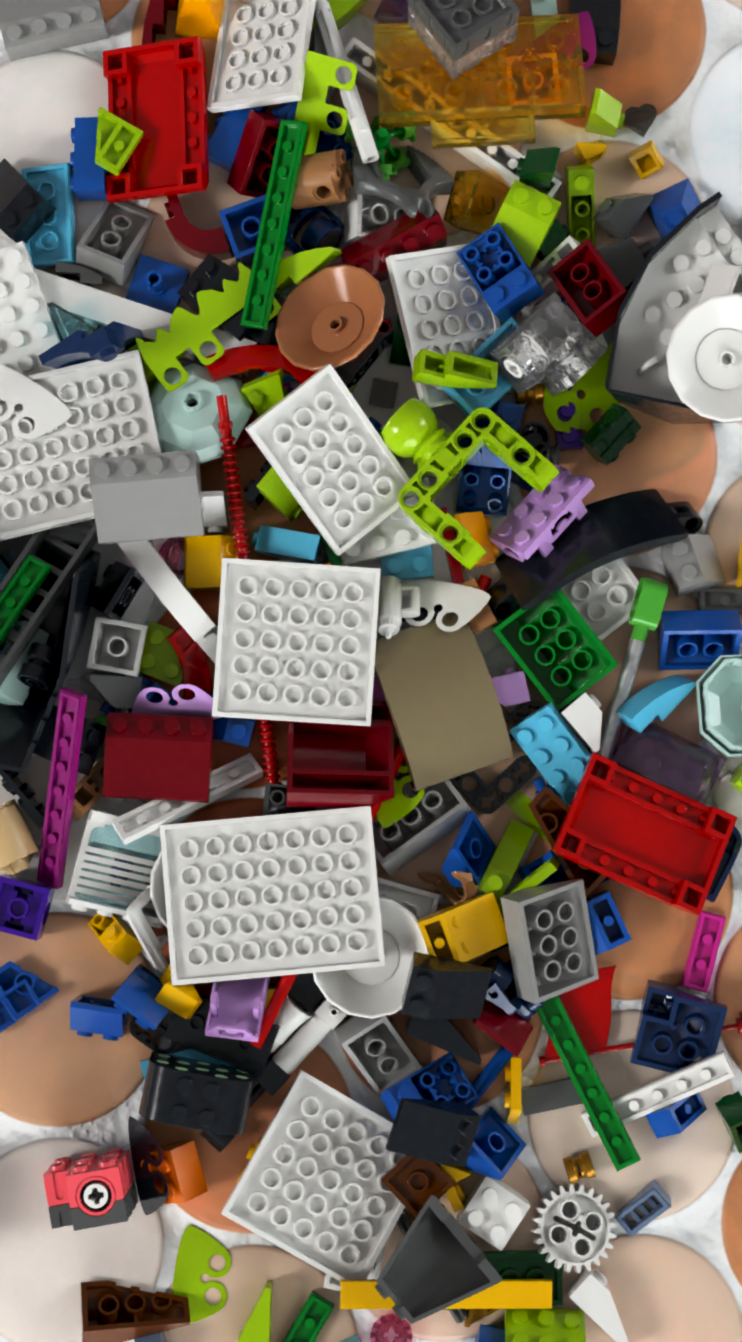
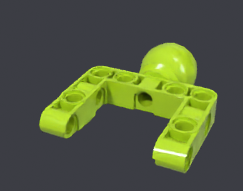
[380,397,559,570]

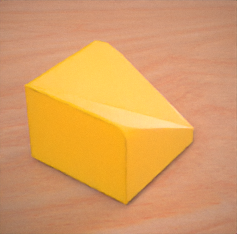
[574,140,607,164]
[629,140,664,180]

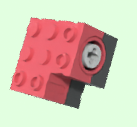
[43,1147,138,1231]

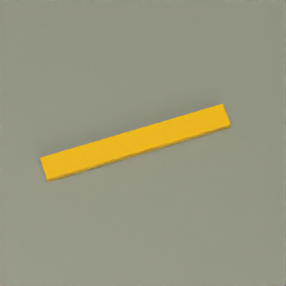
[340,1279,552,1309]

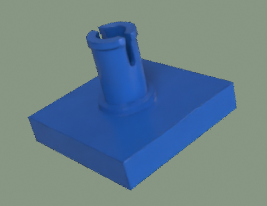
[125,254,190,314]

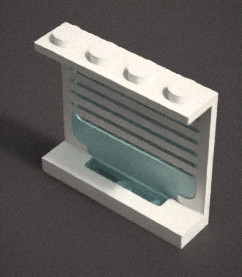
[66,808,164,929]

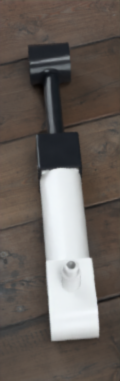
[200,998,348,1153]

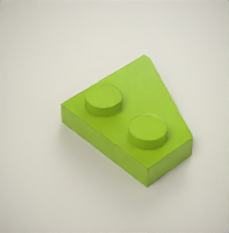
[95,107,143,176]
[240,369,288,416]

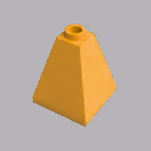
[174,0,224,40]

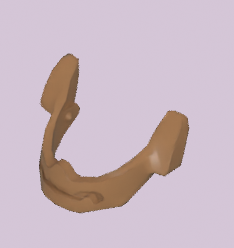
[417,871,478,905]

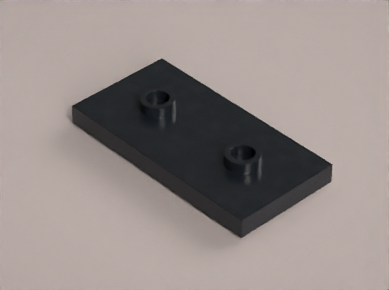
[164,993,281,1077]

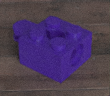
[0,874,55,941]

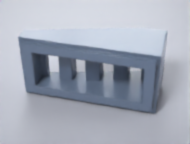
[614,1179,671,1237]

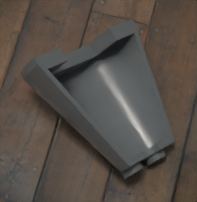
[375,1194,503,1324]

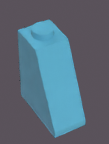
[252,525,322,564]

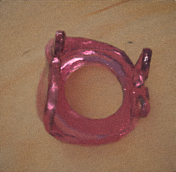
[159,538,184,575]

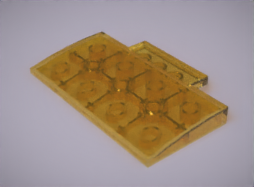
[373,13,587,149]

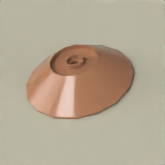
[275,264,385,372]

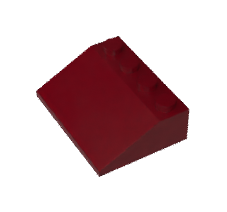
[103,712,215,803]

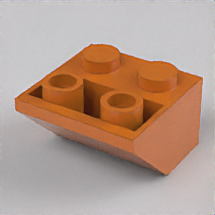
[141,1140,208,1204]

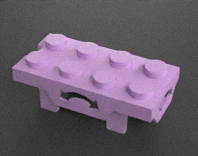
[489,464,595,562]
[205,977,271,1042]

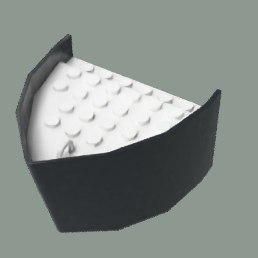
[605,192,742,424]

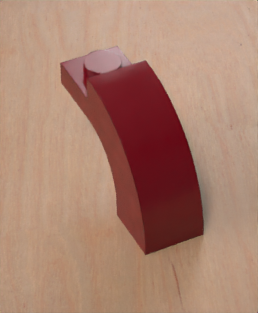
[164,195,232,260]

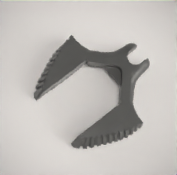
[352,146,455,218]

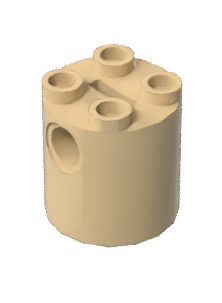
[0,799,40,876]

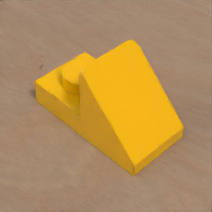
[155,965,203,1019]
[441,1164,471,1212]

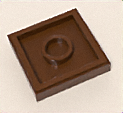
[381,1155,456,1218]

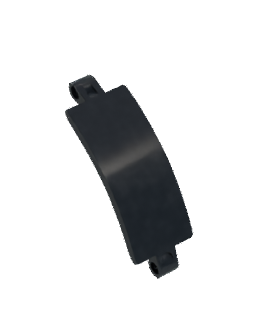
[486,489,703,619]

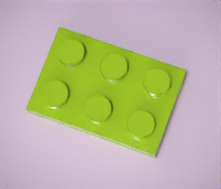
[504,1308,586,1342]

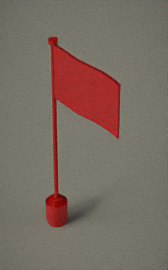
[539,965,742,1067]

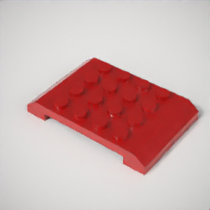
[103,36,209,203]
[552,752,737,915]

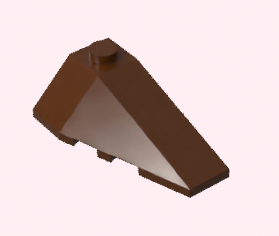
[528,786,606,896]
[81,1280,190,1342]

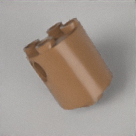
[292,149,354,210]

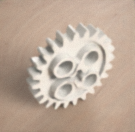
[531,1183,617,1273]

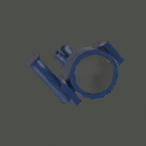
[285,206,345,255]
[481,955,544,1020]

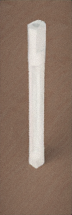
[314,0,379,164]

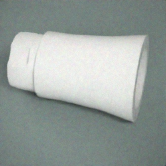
[271,994,312,1053]

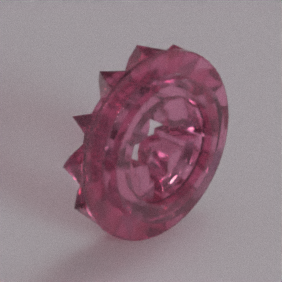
[370,1313,412,1342]

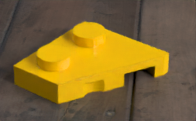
[504,1058,522,1124]

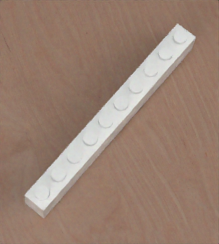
[344,36,562,199]
[34,268,258,378]

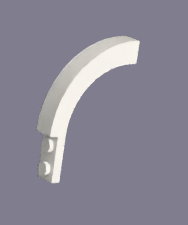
[118,540,218,663]

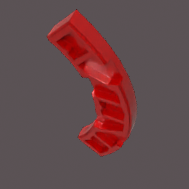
[204,345,317,383]
[166,625,211,700]

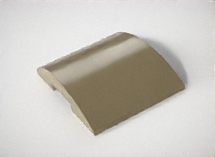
[374,613,514,791]

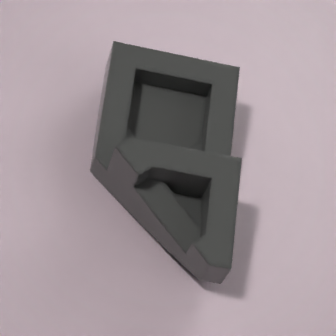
[55,262,103,287]

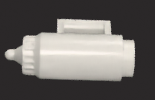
[377,576,420,639]

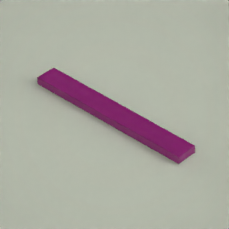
[37,687,87,889]

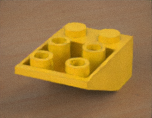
[418,891,508,962]

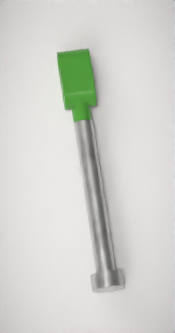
[597,577,669,760]

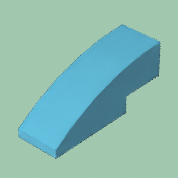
[615,674,696,733]

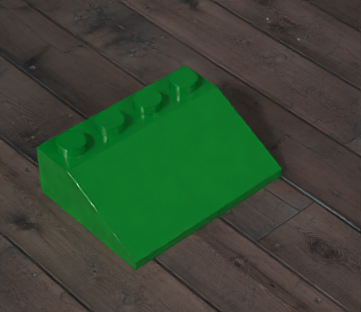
[492,589,619,711]

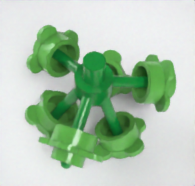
[344,114,417,180]

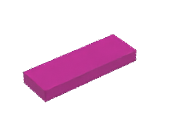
[681,911,726,993]

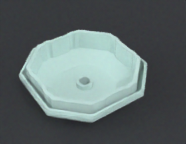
[149,362,253,464]
[696,654,742,758]

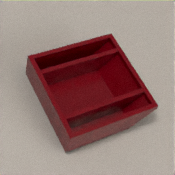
[286,701,394,808]

